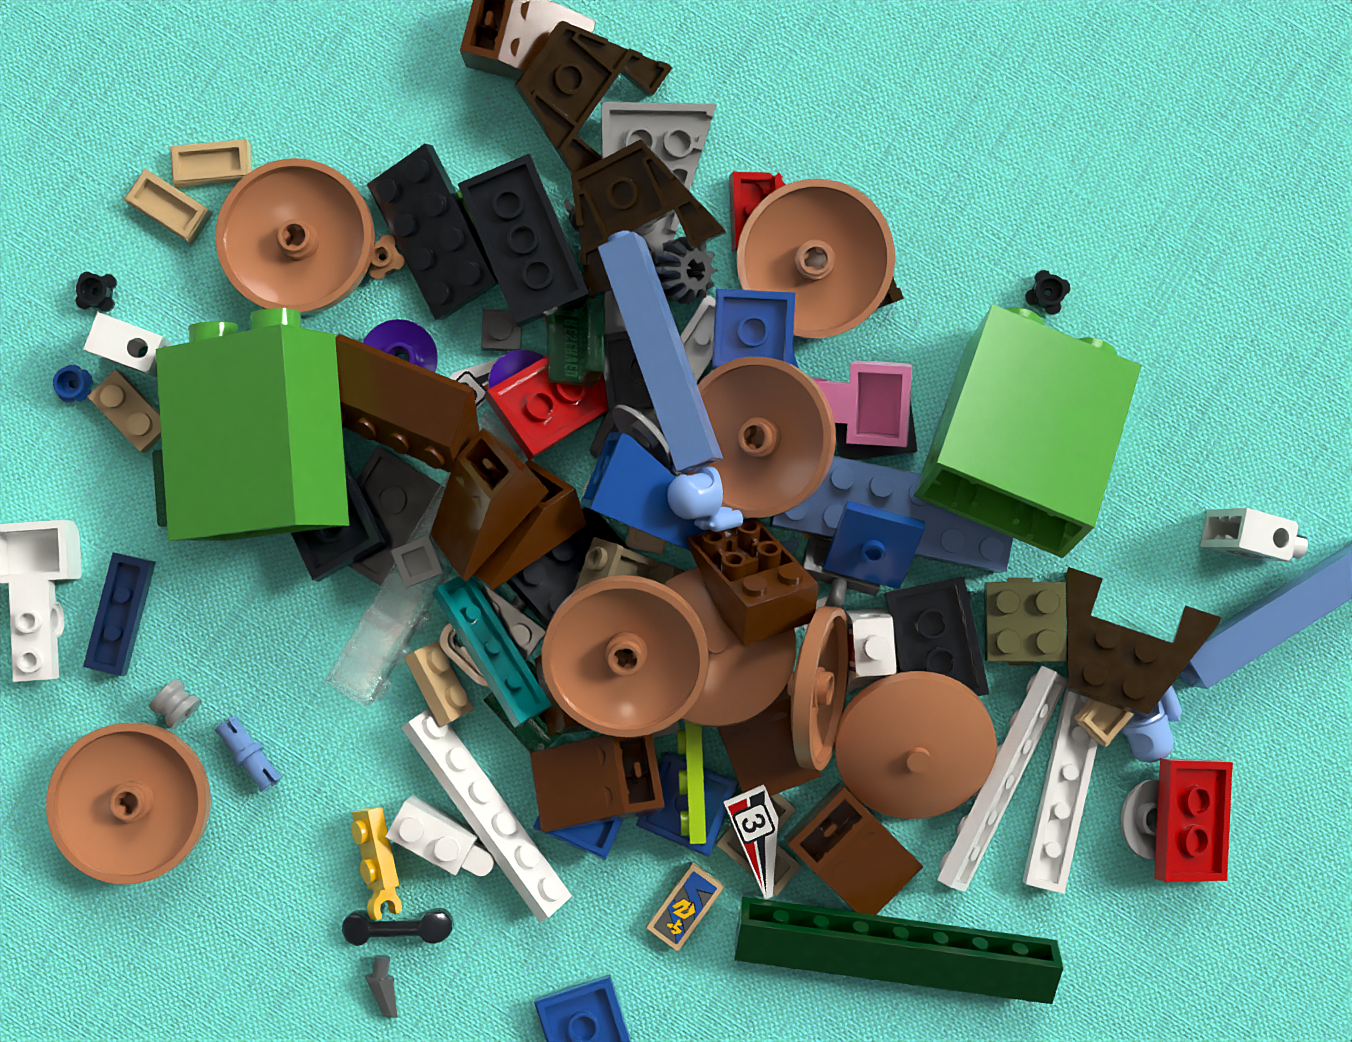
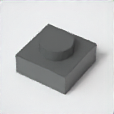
[481,309,522,351]
[391,536,445,588]

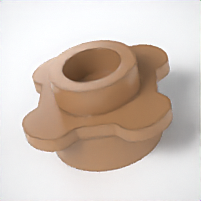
[369,234,405,280]

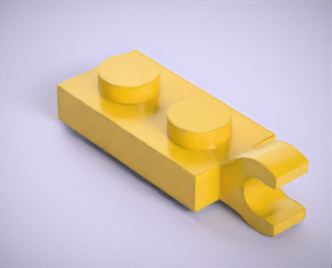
[351,807,402,920]

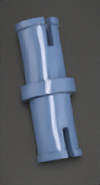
[214,715,283,793]

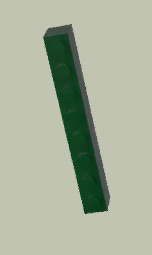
[734,897,1063,1004]

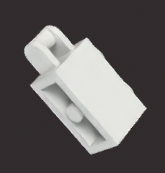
[385,795,496,876]

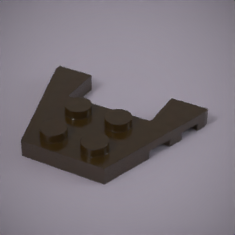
[514,21,672,174]
[571,139,726,300]
[1065,567,1221,718]

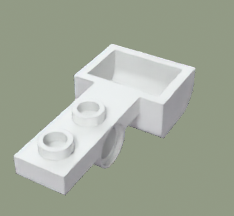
[0,520,82,682]

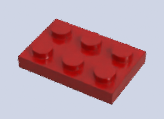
[484,345,609,461]
[1154,758,1233,882]

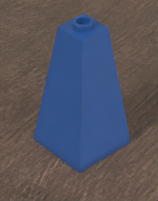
[580,432,709,552]

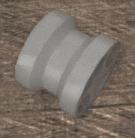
[149,679,201,729]

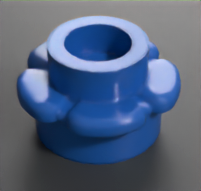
[53,365,93,403]

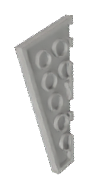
[601,102,717,334]

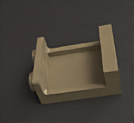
[573,537,685,592]

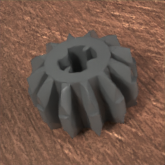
[654,237,718,304]

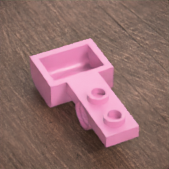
[812,361,913,447]

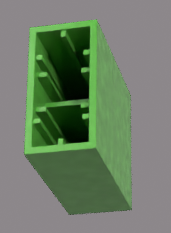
[913,304,1142,558]
[156,308,349,541]

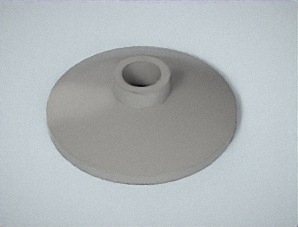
[612,405,673,468]
[1120,779,1159,860]

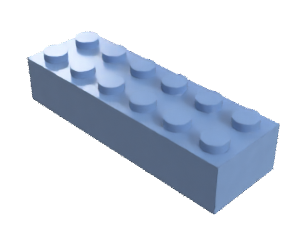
[769,456,1013,573]

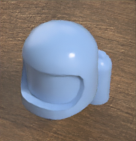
[667,466,743,532]
[1120,685,1182,763]

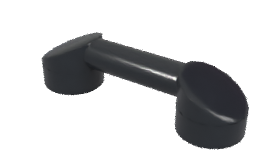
[342,908,454,946]

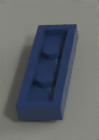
[83,552,156,676]

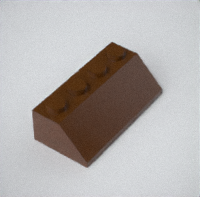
[335,333,479,473]

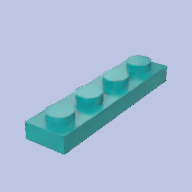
[432,576,552,728]

